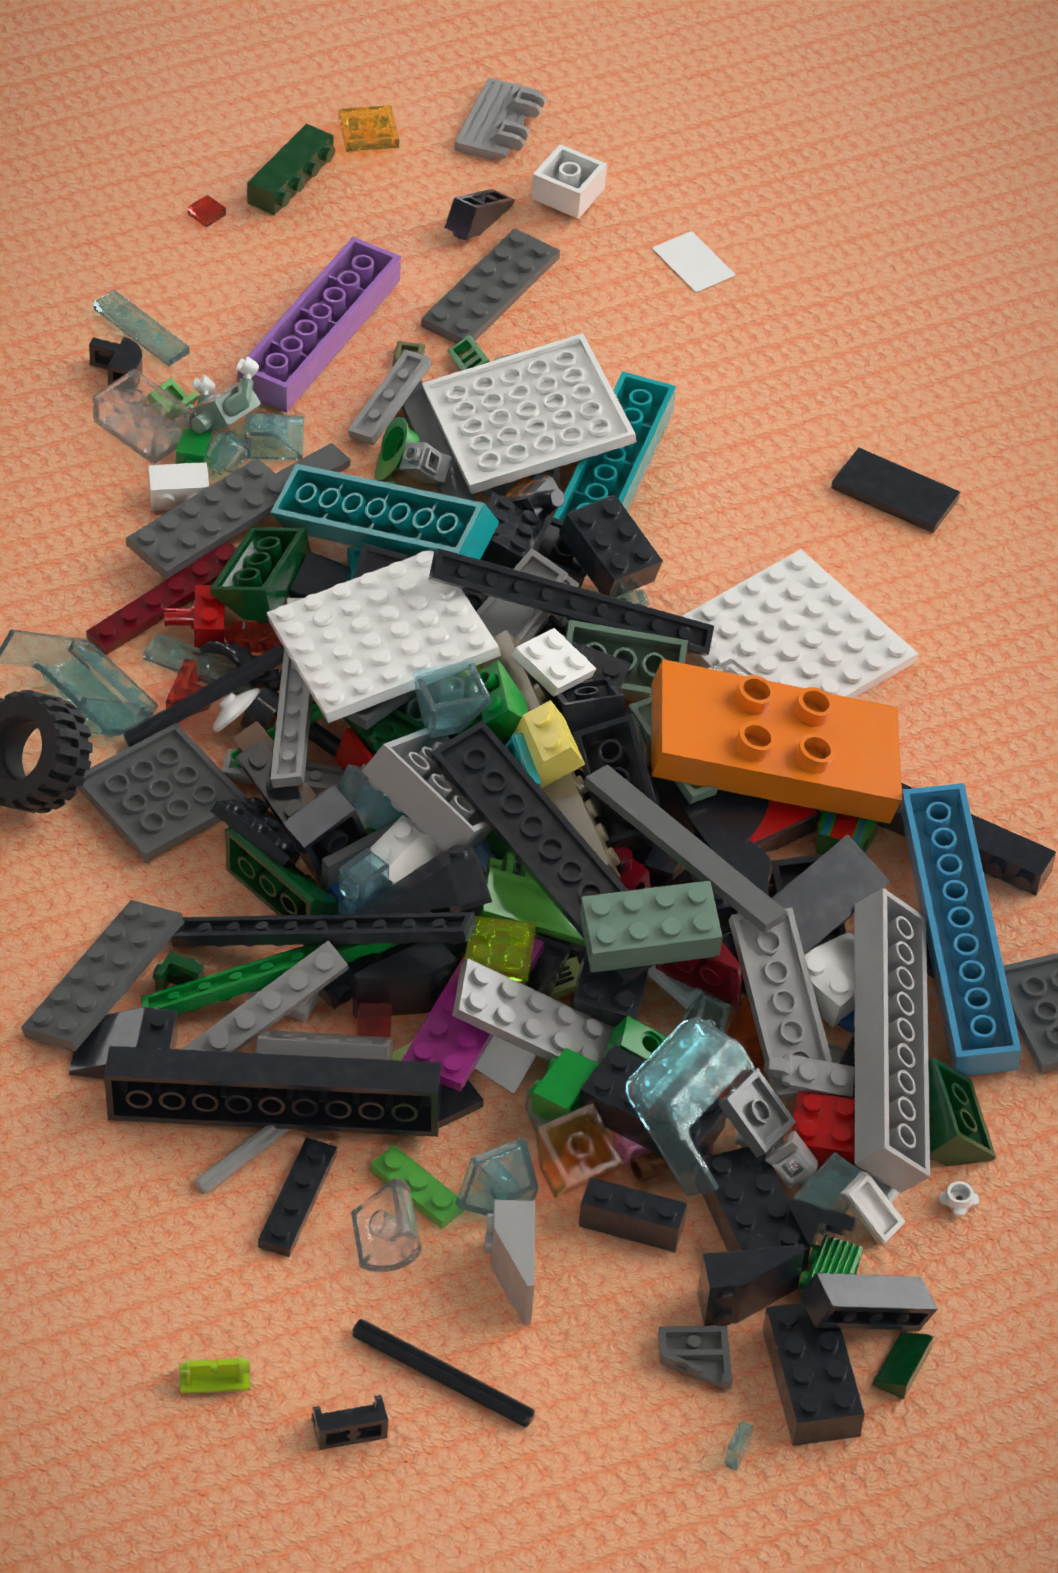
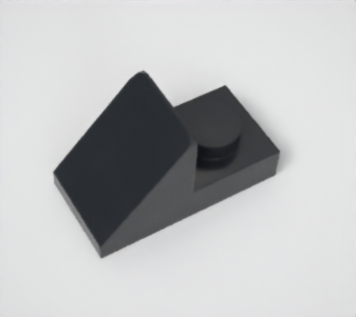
[789,1198,858,1248]

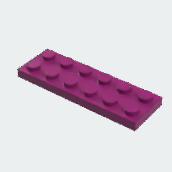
[401,920,544,1092]

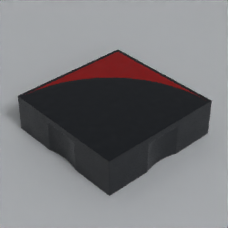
[654,777,822,857]

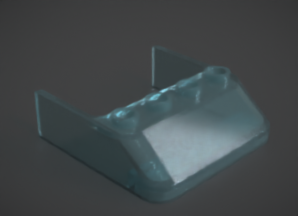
[0,629,158,737]
[626,1017,756,1196]

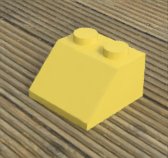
[514,700,585,789]

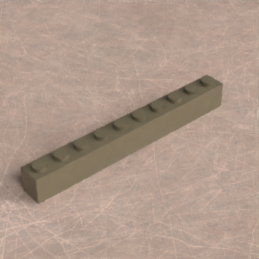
[482,630,621,879]

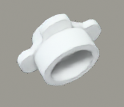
[939,1181,979,1216]

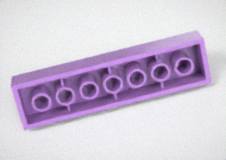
[237,237,401,413]

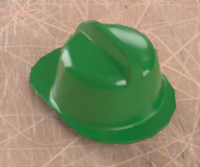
[375,417,420,481]

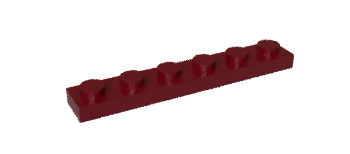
[86,542,236,656]

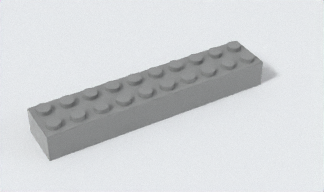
[854,888,930,1193]

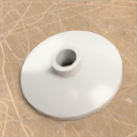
[212,688,260,732]

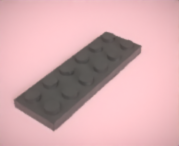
[421,228,560,344]
[126,458,286,579]
[21,900,184,1051]

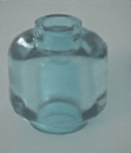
[206,430,248,475]

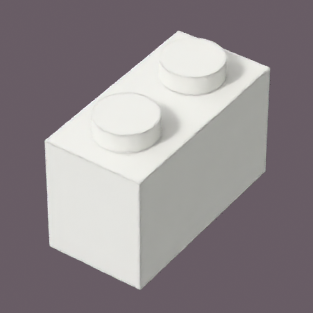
[148,462,209,511]

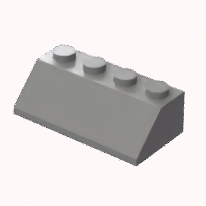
[256,1030,395,1060]

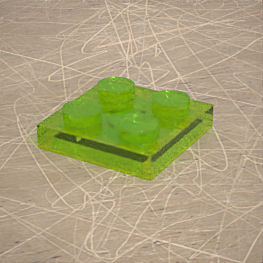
[464,916,536,982]

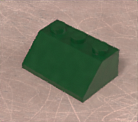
[928,1057,996,1167]

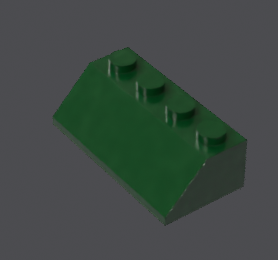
[210,527,311,623]
[225,826,339,916]

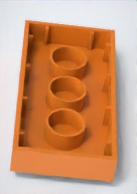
[651,659,902,824]

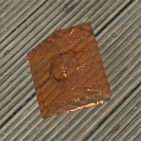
[535,1103,623,1198]

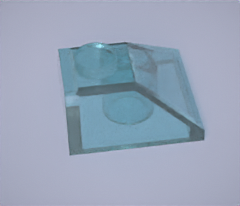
[245,413,304,460]
[413,660,491,738]
[455,1138,539,1216]

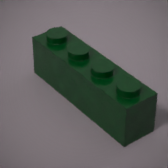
[247,123,335,215]

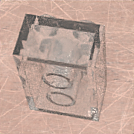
[93,369,195,465]

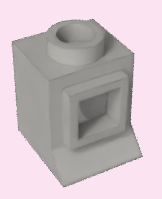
[399,442,452,483]
[765,1130,818,1188]

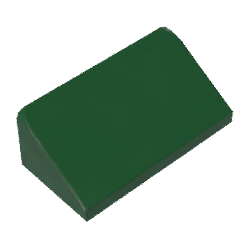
[873,1332,934,1400]

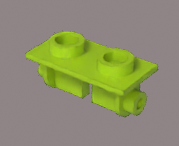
[179,1356,250,1394]

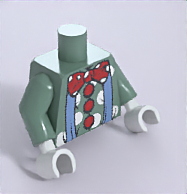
[191,357,261,434]

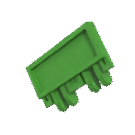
[479,852,585,947]

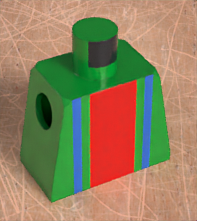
[816,810,879,855]

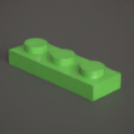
[370,1145,466,1229]

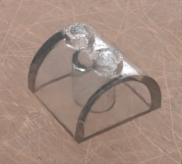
[351,1178,422,1272]

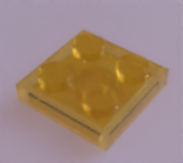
[338,105,399,152]

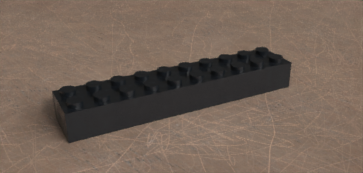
[104,1046,441,1137]

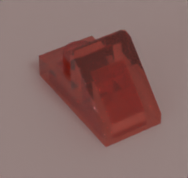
[166,658,211,717]

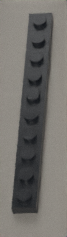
[429,548,714,656]
[171,912,477,948]

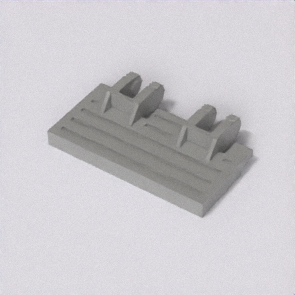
[454,78,547,160]
[476,548,579,638]

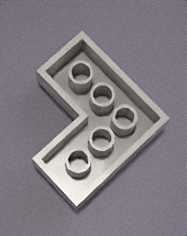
[362,725,492,853]

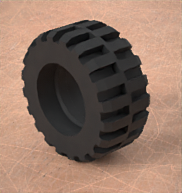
[0,690,93,813]

